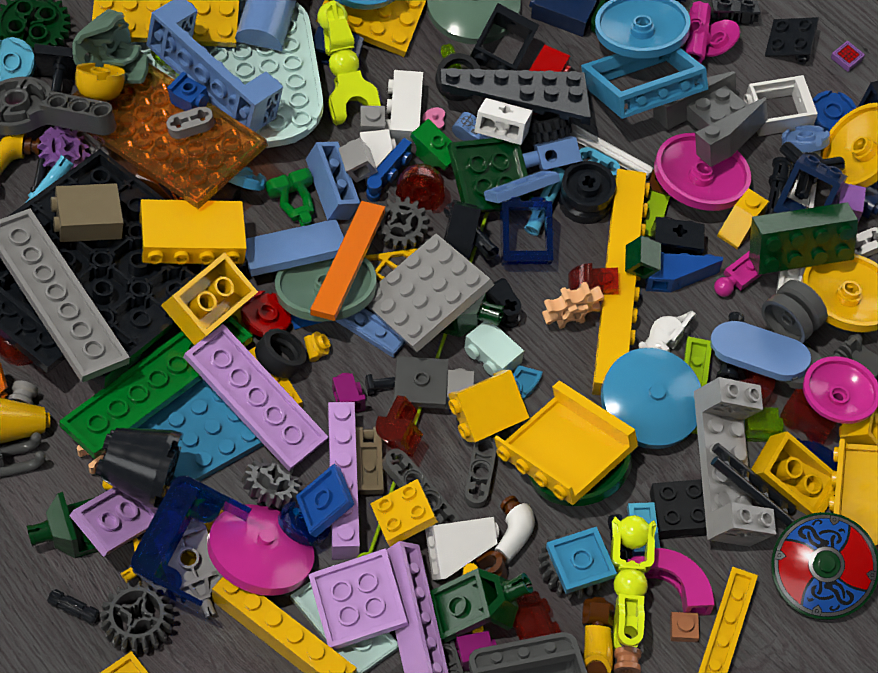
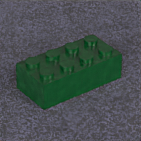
[749,202,858,275]

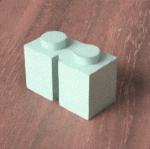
[464,321,524,376]

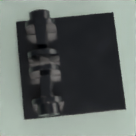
[711,0,761,24]
[765,17,819,65]

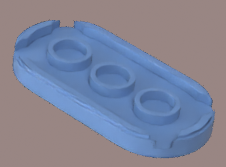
[710,321,811,381]

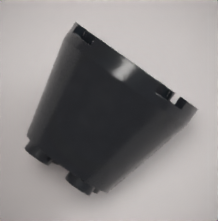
[96,428,184,511]

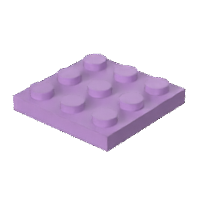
[308,548,409,650]

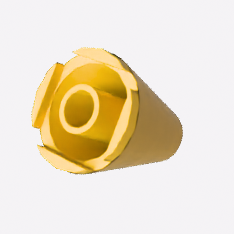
[0,398,50,444]

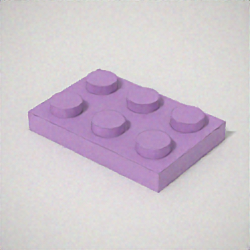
[69,487,163,557]

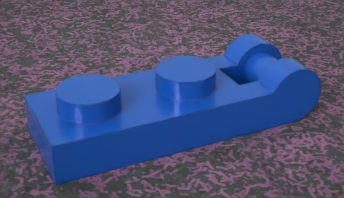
[366,138,413,202]

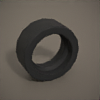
[435,53,480,101]
[255,329,307,378]

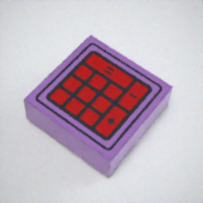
[831,41,865,72]

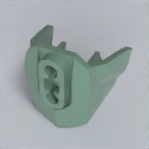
[72,9,149,84]

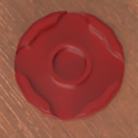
[241,291,291,337]

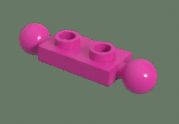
[714,251,762,297]

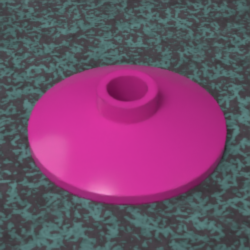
[705,20,740,57]

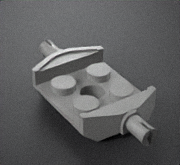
[152,502,223,618]

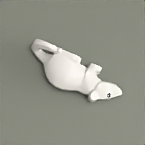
[638,311,697,352]

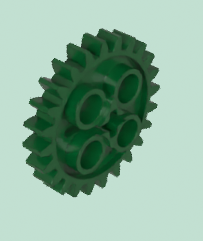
[0,0,71,51]

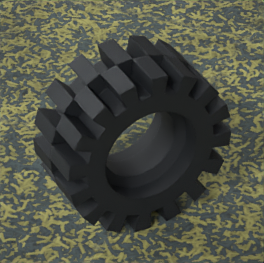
[528,112,572,142]

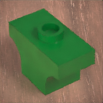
[410,119,452,171]

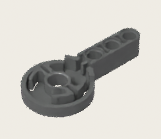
[0,77,117,135]

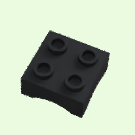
[650,479,707,540]

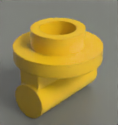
[304,331,330,362]

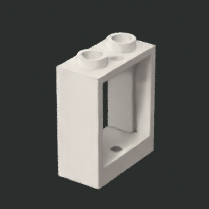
[743,75,818,136]

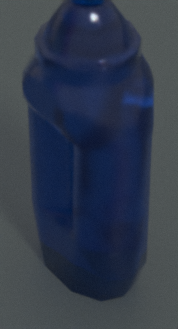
[797,438,838,471]

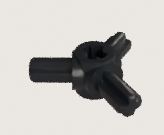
[780,141,845,200]

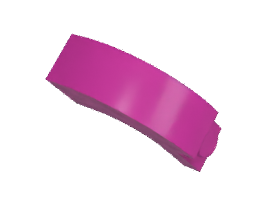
[627,548,714,616]

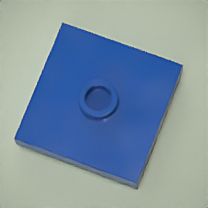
[296,464,355,537]

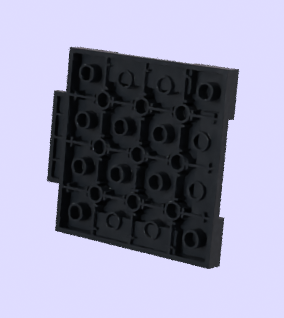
[0,149,247,389]

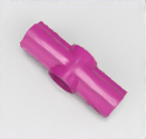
[684,1,712,64]

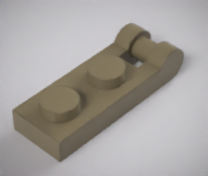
[355,426,384,495]

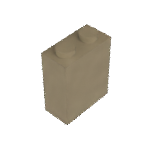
[51,183,123,242]

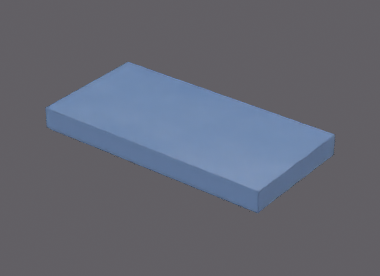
[245,219,344,276]

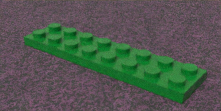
[59,316,253,459]

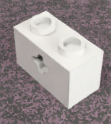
[474,98,532,145]

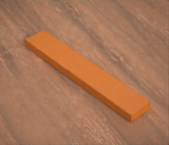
[310,201,385,321]

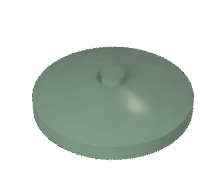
[427,0,521,44]
[275,257,377,322]

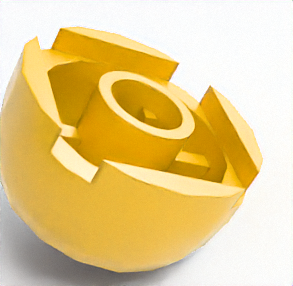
[75,63,125,102]

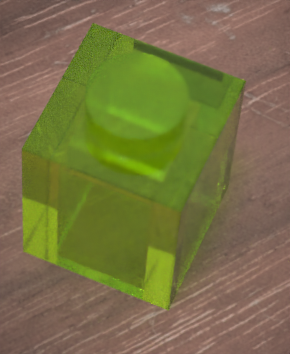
[745,407,783,442]

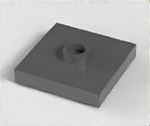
[394,356,448,409]

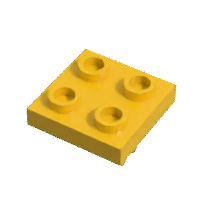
[370,479,438,547]

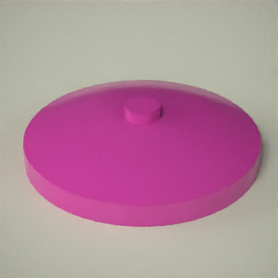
[654,133,751,211]
[207,504,314,596]

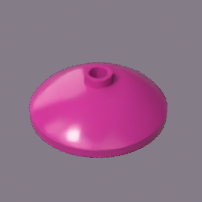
[803,356,878,424]

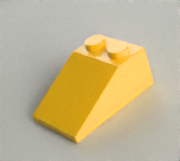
[751,431,836,515]

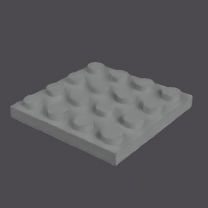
[366,234,494,352]

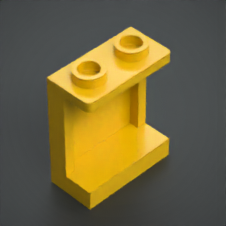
[448,370,529,442]

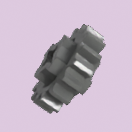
[377,197,428,250]
[242,458,300,508]

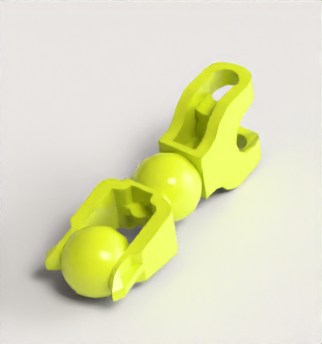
[317,0,381,125]
[610,515,656,650]

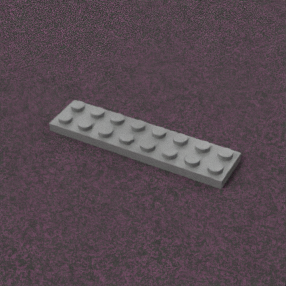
[0,209,130,383]

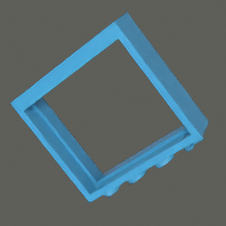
[581,48,708,119]

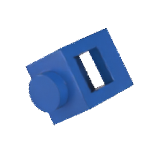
[167,72,210,111]

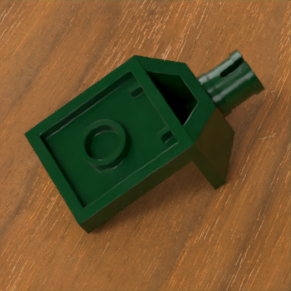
[441,293,504,337]
[26,492,132,558]
[430,568,533,643]

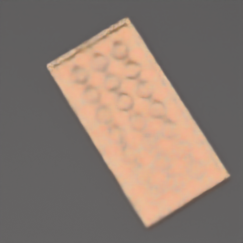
[73,63,268,209]

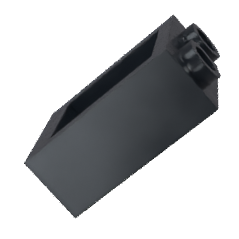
[470,3,540,70]

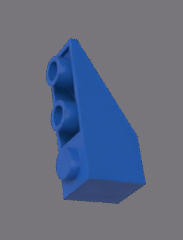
[645,252,723,292]

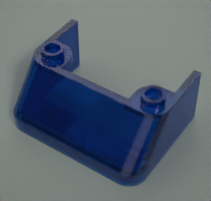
[131,476,252,612]

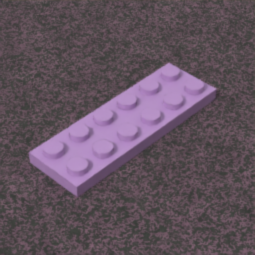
[183,324,328,471]

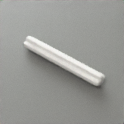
[570,124,653,180]

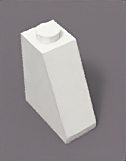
[425,517,499,580]

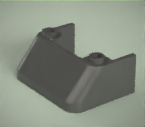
[469,632,587,673]

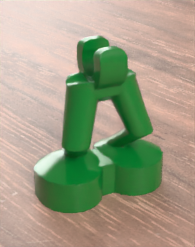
[265,168,315,227]

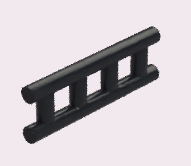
[711,443,796,527]

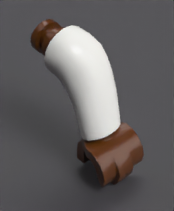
[475,495,535,579]

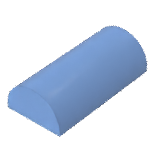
[235,0,297,51]

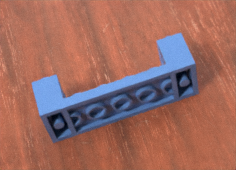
[146,0,283,137]

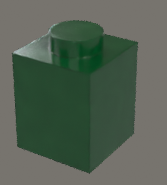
[625,236,661,279]

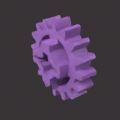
[37,126,91,171]

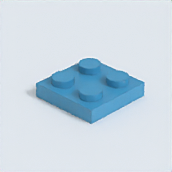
[546,527,617,594]

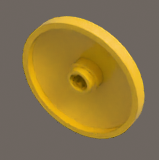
[820,103,878,187]
[801,254,878,332]

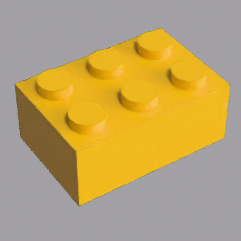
[161,252,258,345]

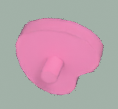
[422,107,445,130]

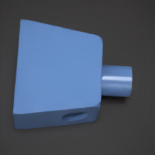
[522,135,582,170]

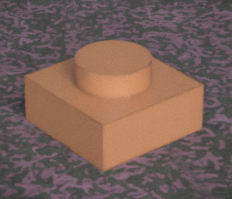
[670,612,699,642]

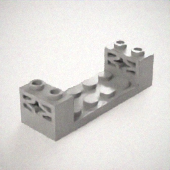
[694,377,776,547]

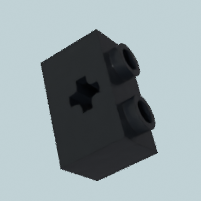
[650,217,705,256]

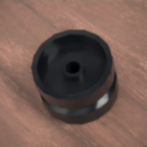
[558,160,616,224]

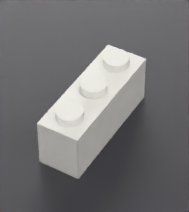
[385,70,423,145]

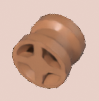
[614,646,641,673]

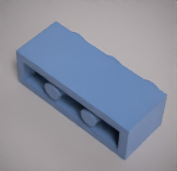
[306,142,360,221]

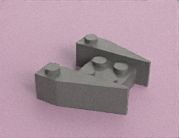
[653,71,768,167]

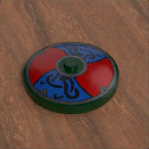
[771,512,878,620]

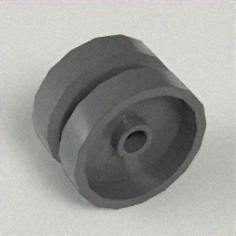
[761,280,828,343]

